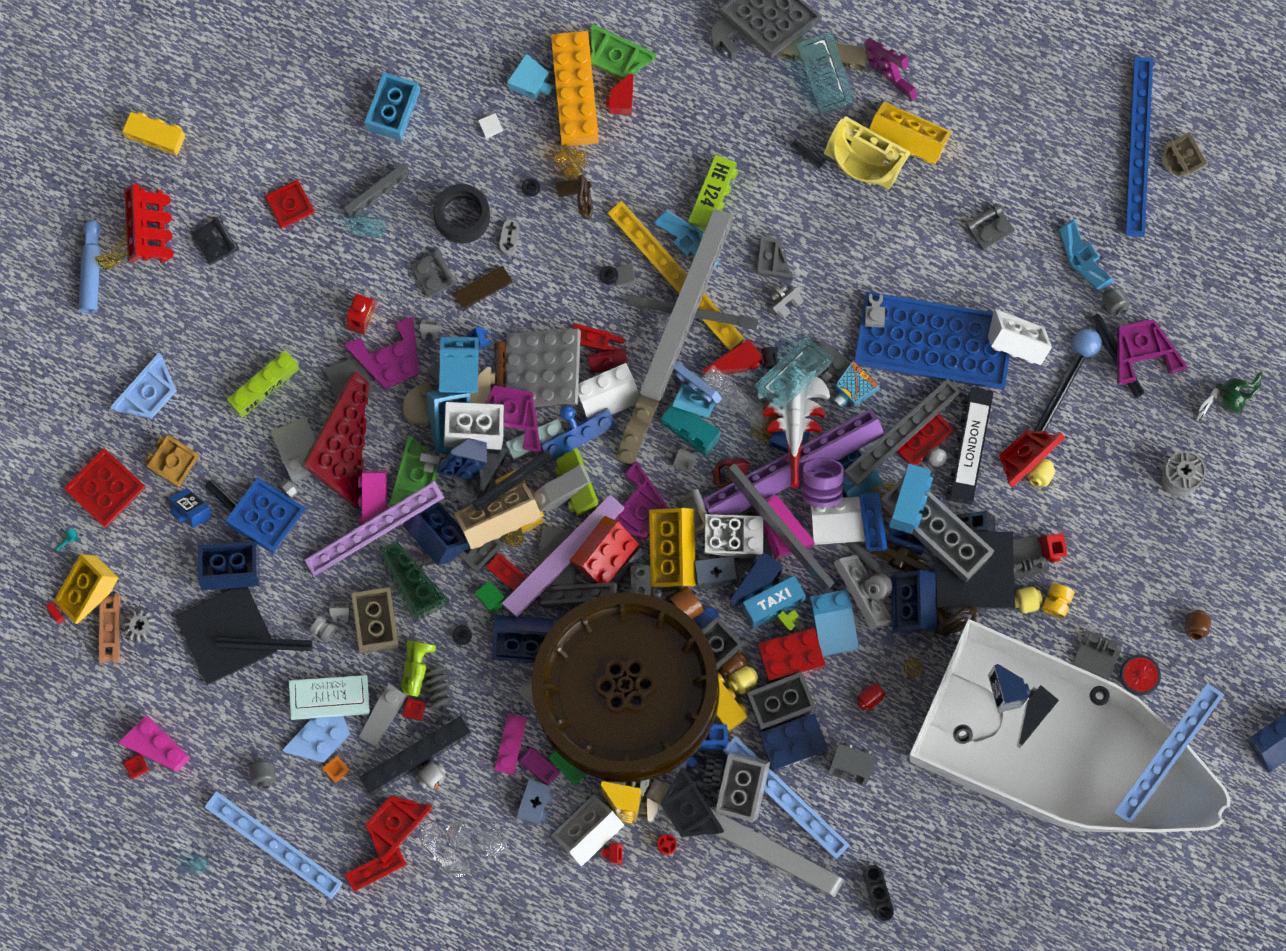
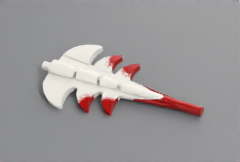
[758,364,830,488]

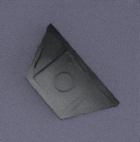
[660,767,725,838]

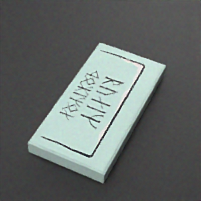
[289,675,370,720]

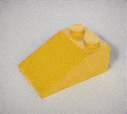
[53,554,118,624]

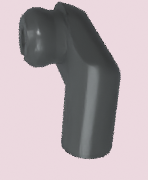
[652,587,677,600]

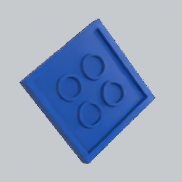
[225,477,306,554]

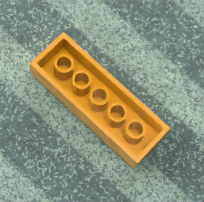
[551,31,599,147]

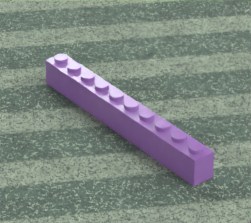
[702,409,885,515]

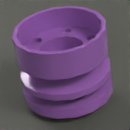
[802,458,844,507]

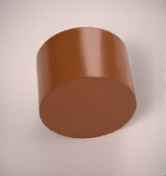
[669,586,704,619]

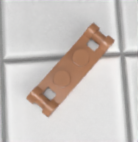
[99,594,121,663]

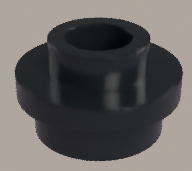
[522,178,540,197]
[599,266,618,285]
[453,626,472,645]
[1089,686,1110,706]
[953,724,973,744]

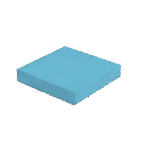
[673,383,715,418]

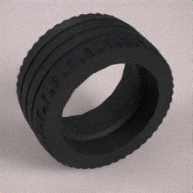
[433,184,490,244]

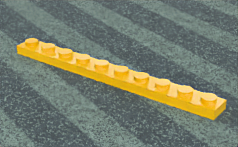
[608,201,745,351]

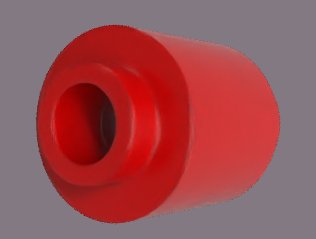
[856,683,886,711]

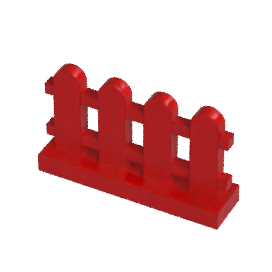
[124,184,174,263]

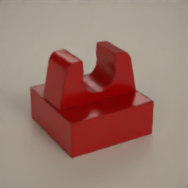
[601,843,623,865]

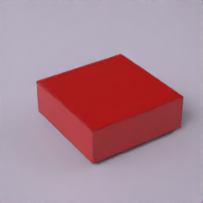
[46,602,65,624]
[403,697,427,721]
[123,754,149,780]

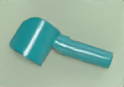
[55,528,78,552]

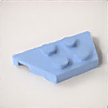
[110,353,176,419]
[283,716,350,763]

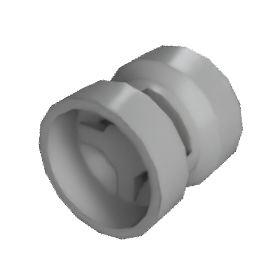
[310,616,337,642]

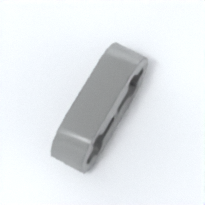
[499,219,520,256]

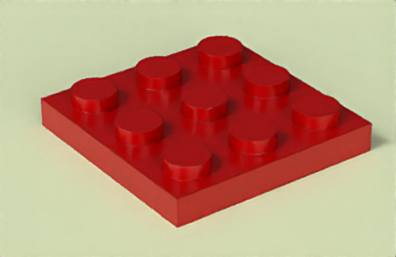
[63,448,146,528]

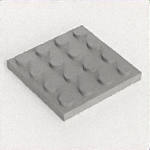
[506,329,581,407]

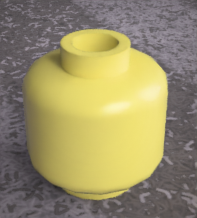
[1027,458,1055,487]
[1015,587,1043,613]
[728,666,758,694]

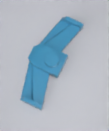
[653,209,719,268]
[1058,219,1115,290]

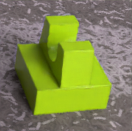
[776,610,799,634]

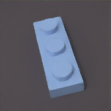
[673,361,722,404]

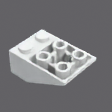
[705,514,763,559]

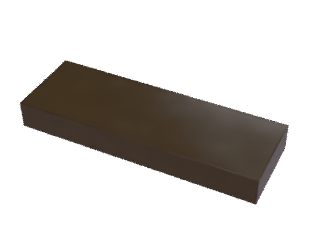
[454,266,513,310]

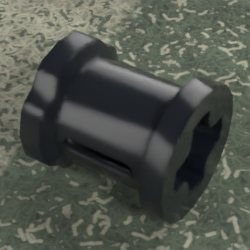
[761,347,779,370]

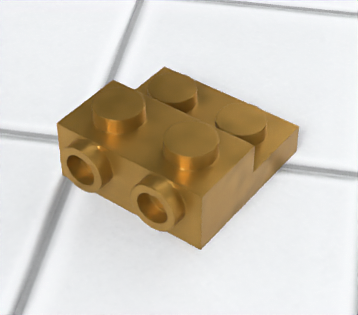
[144,434,200,487]

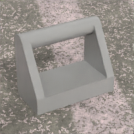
[680,489,708,536]

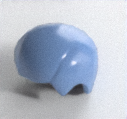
[1071,329,1102,357]

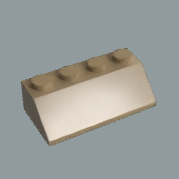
[454,481,542,550]

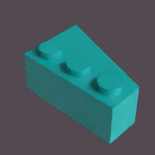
[661,404,721,457]

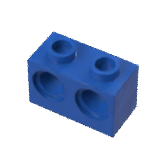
[698,724,728,750]

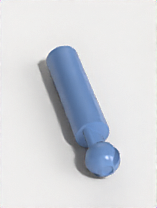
[78,220,101,313]

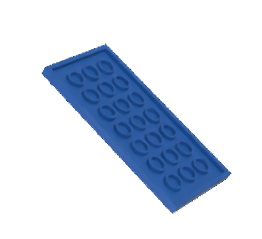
[854,291,1010,390]

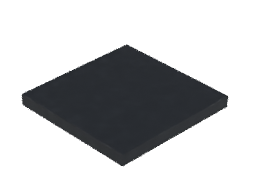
[935,531,1015,609]
[175,587,278,686]

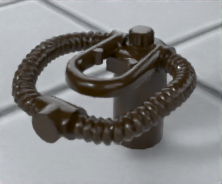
[556,175,593,219]
[936,605,979,637]

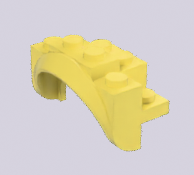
[824,116,911,190]

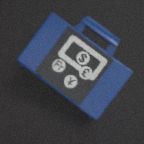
[169,488,211,528]

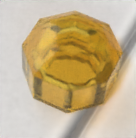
[505,529,524,548]
[903,658,922,677]

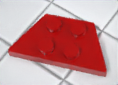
[999,430,1065,487]
[365,796,433,864]

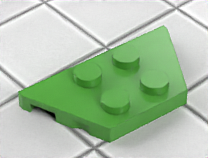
[591,24,656,80]
[390,435,440,506]

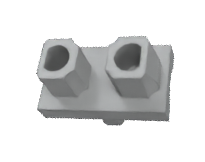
[768,285,804,319]

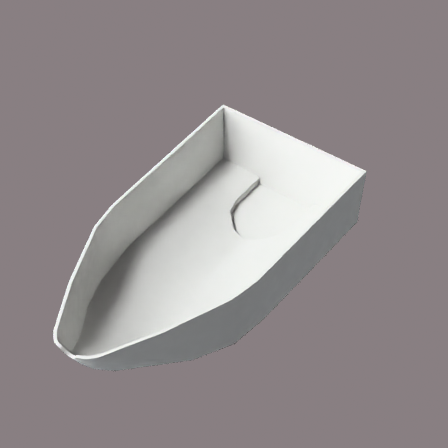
[910,619,1230,832]

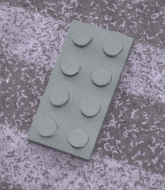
[834,555,892,630]

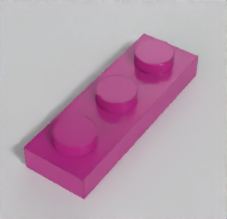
[495,713,527,775]

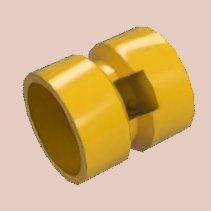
[1042,583,1075,618]

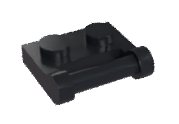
[191,216,239,266]

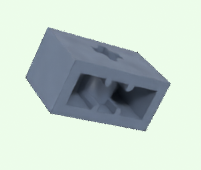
[695,556,737,589]
[516,779,554,826]

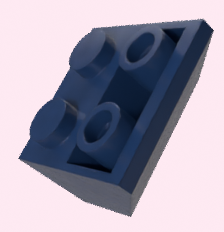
[436,438,487,481]

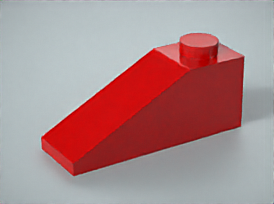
[702,339,762,378]

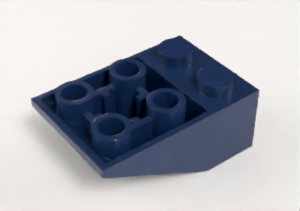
[729,552,783,608]

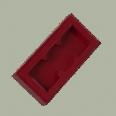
[588,348,628,374]

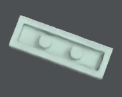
[506,419,563,460]

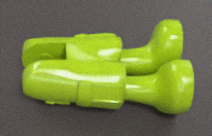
[400,640,436,697]

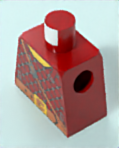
[346,293,378,336]

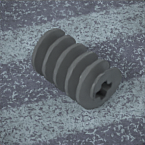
[424,667,454,710]

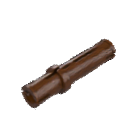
[493,342,508,387]

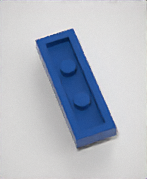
[859,492,887,551]

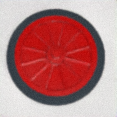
[1120,655,1161,696]

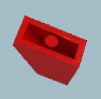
[606,73,634,115]

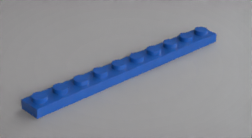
[1125,57,1153,237]

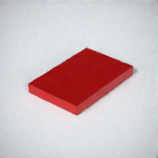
[896,414,955,466]

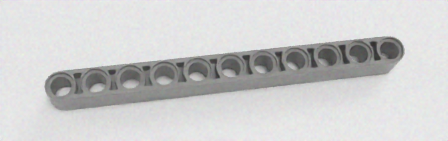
[641,209,734,401]
[645,779,844,898]

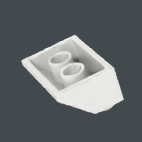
[988,309,1052,365]
[578,363,640,419]
[444,402,504,449]
[810,497,865,545]
[551,795,624,866]

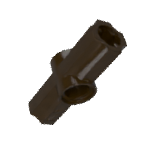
[870,542,930,572]

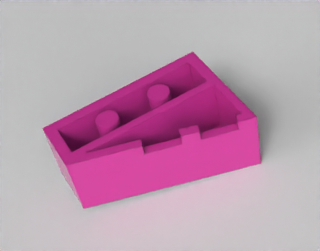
[358,470,388,526]
[756,495,815,560]
[118,715,191,772]

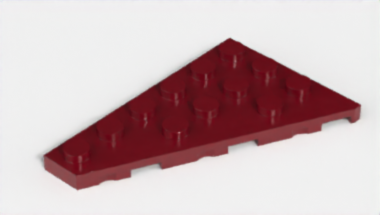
[301,371,369,508]

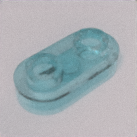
[349,215,387,238]

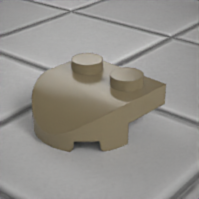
[1162,132,1208,176]
[402,381,434,428]

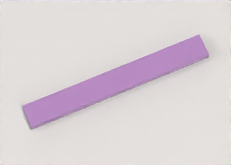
[304,481,444,576]
[502,495,624,618]

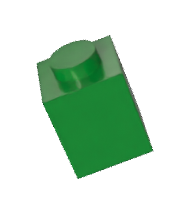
[475,581,505,613]

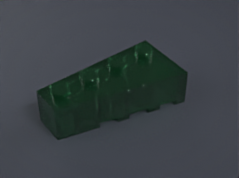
[379,541,450,622]

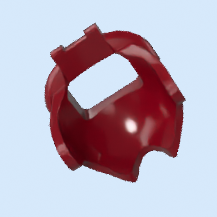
[711,457,751,489]

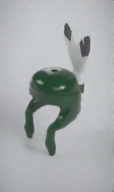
[1197,371,1263,422]

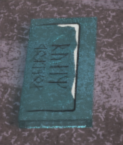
[797,31,856,114]
[754,337,834,410]

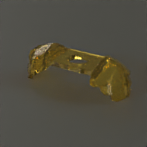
[95,224,127,270]

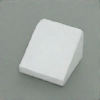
[647,798,660,824]

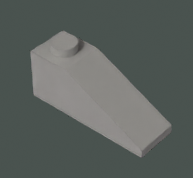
[532,465,591,512]
[359,684,407,747]

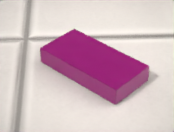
[518,747,561,786]

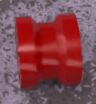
[657,834,677,855]

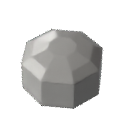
[927,447,947,467]
[280,479,298,498]

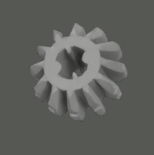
[124,610,157,643]

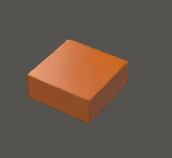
[322,756,350,783]

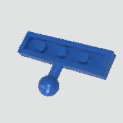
[541,405,616,462]

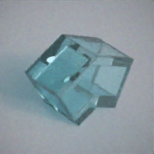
[189,856,211,875]

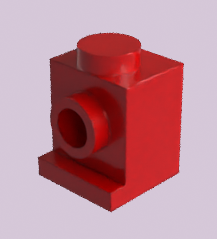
[1037,533,1068,563]

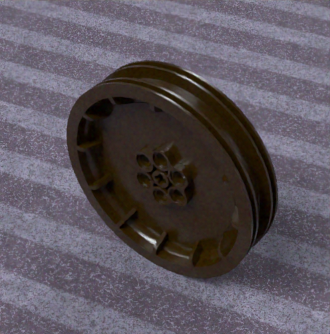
[532,593,720,782]

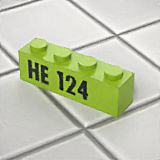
[688,154,738,232]
[227,350,300,418]

